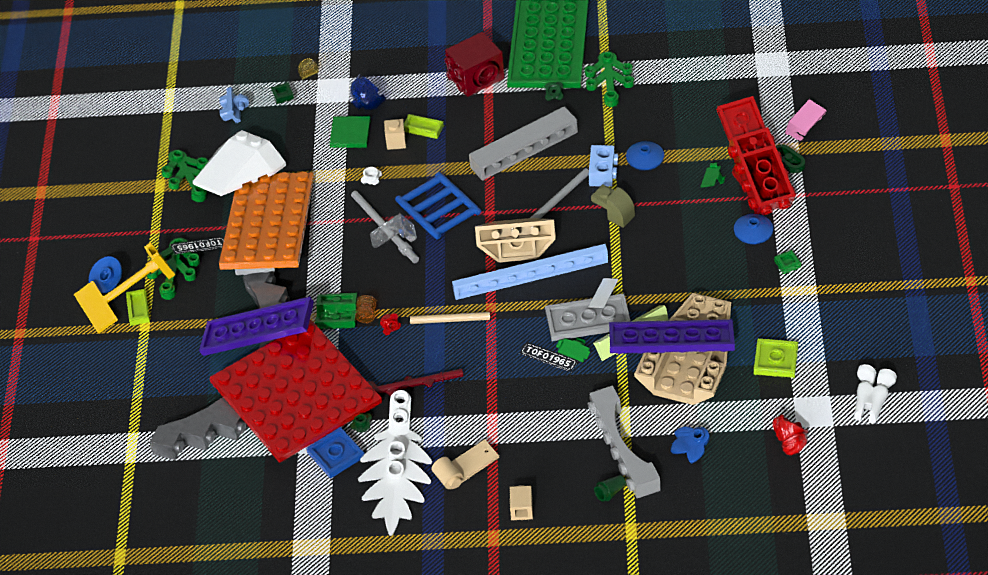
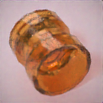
[355,295,376,323]

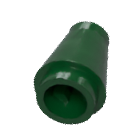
[594,475,626,502]

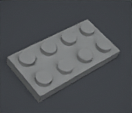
[545,294,631,341]

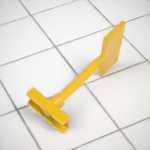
[74,242,175,333]

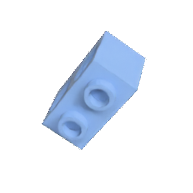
[589,145,618,187]

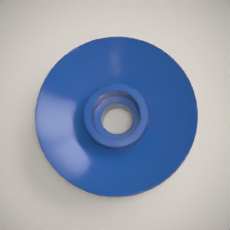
[626,141,664,170]
[734,214,773,244]
[89,257,122,294]

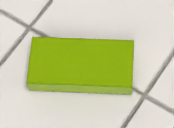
[404,114,444,139]
[126,289,150,326]

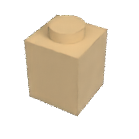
[384,119,406,150]
[510,485,533,520]

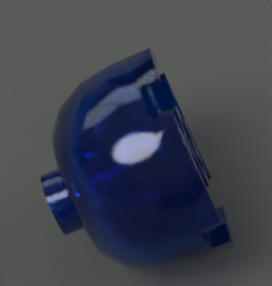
[349,74,386,110]

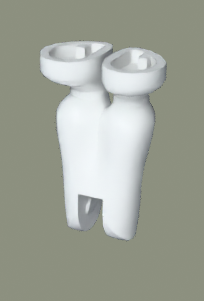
[854,365,897,423]

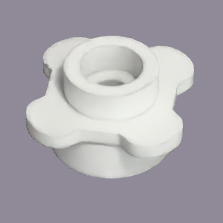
[361,167,382,185]

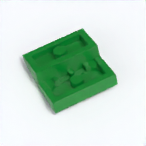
[315,293,357,329]

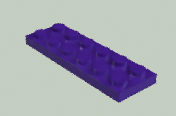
[199,297,314,356]
[609,319,735,354]

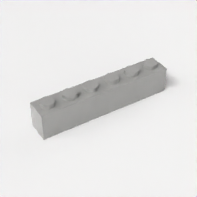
[469,107,578,181]

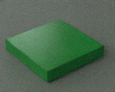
[329,116,371,148]

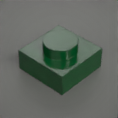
[271,82,294,104]

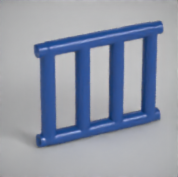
[395,172,482,240]

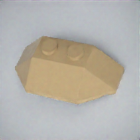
[475,218,555,262]

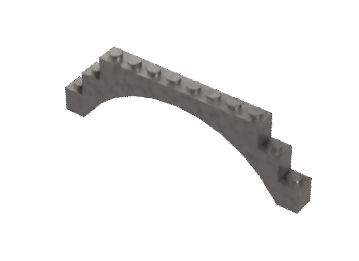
[149,271,290,460]

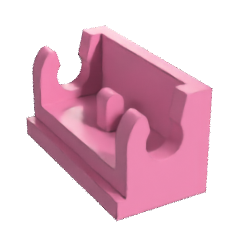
[785,99,826,141]

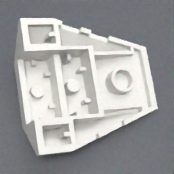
[193,130,286,196]

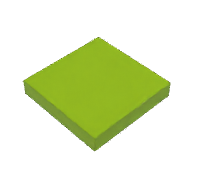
[754,338,799,378]

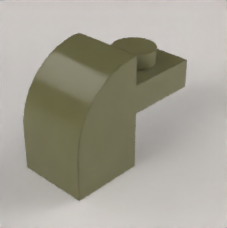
[591,185,635,228]

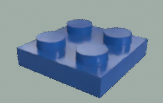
[306,427,364,479]

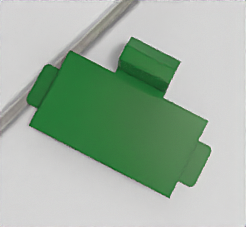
[701,163,726,187]
[556,338,590,362]

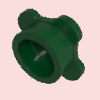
[545,82,563,101]
[350,413,372,433]

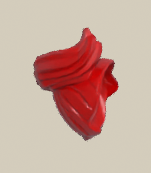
[772,415,809,455]

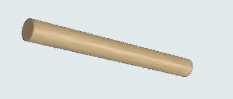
[410,312,490,324]

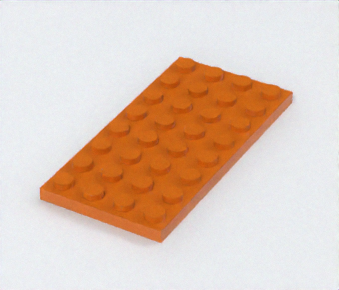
[219,172,314,270]

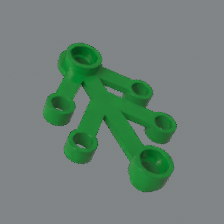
[585,51,634,107]
[161,150,208,202]
[147,238,200,300]

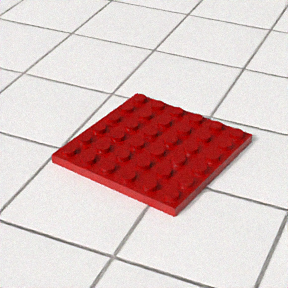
[210,320,382,463]

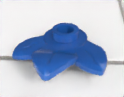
[671,426,710,463]

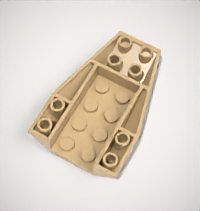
[634,293,731,405]

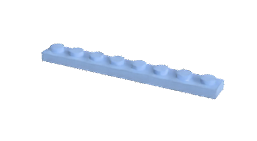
[452,244,608,300]

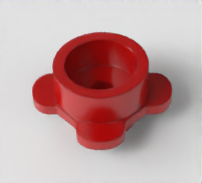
[380,313,401,335]

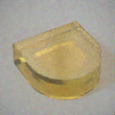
[298,58,318,80]

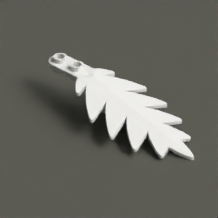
[358,390,432,536]

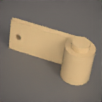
[432,439,499,489]

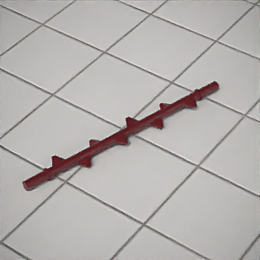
[368,369,463,397]

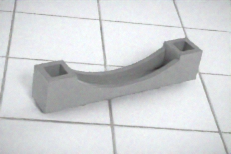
[588,386,660,498]

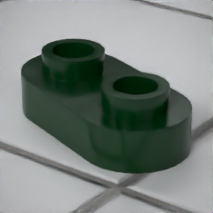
[776,144,805,173]

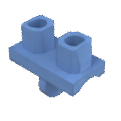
[219,87,249,123]

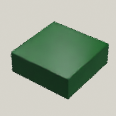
[774,250,801,274]

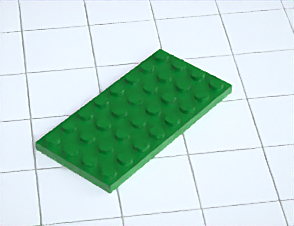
[507,0,589,88]

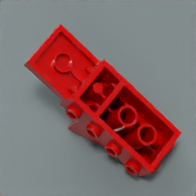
[716,96,796,215]

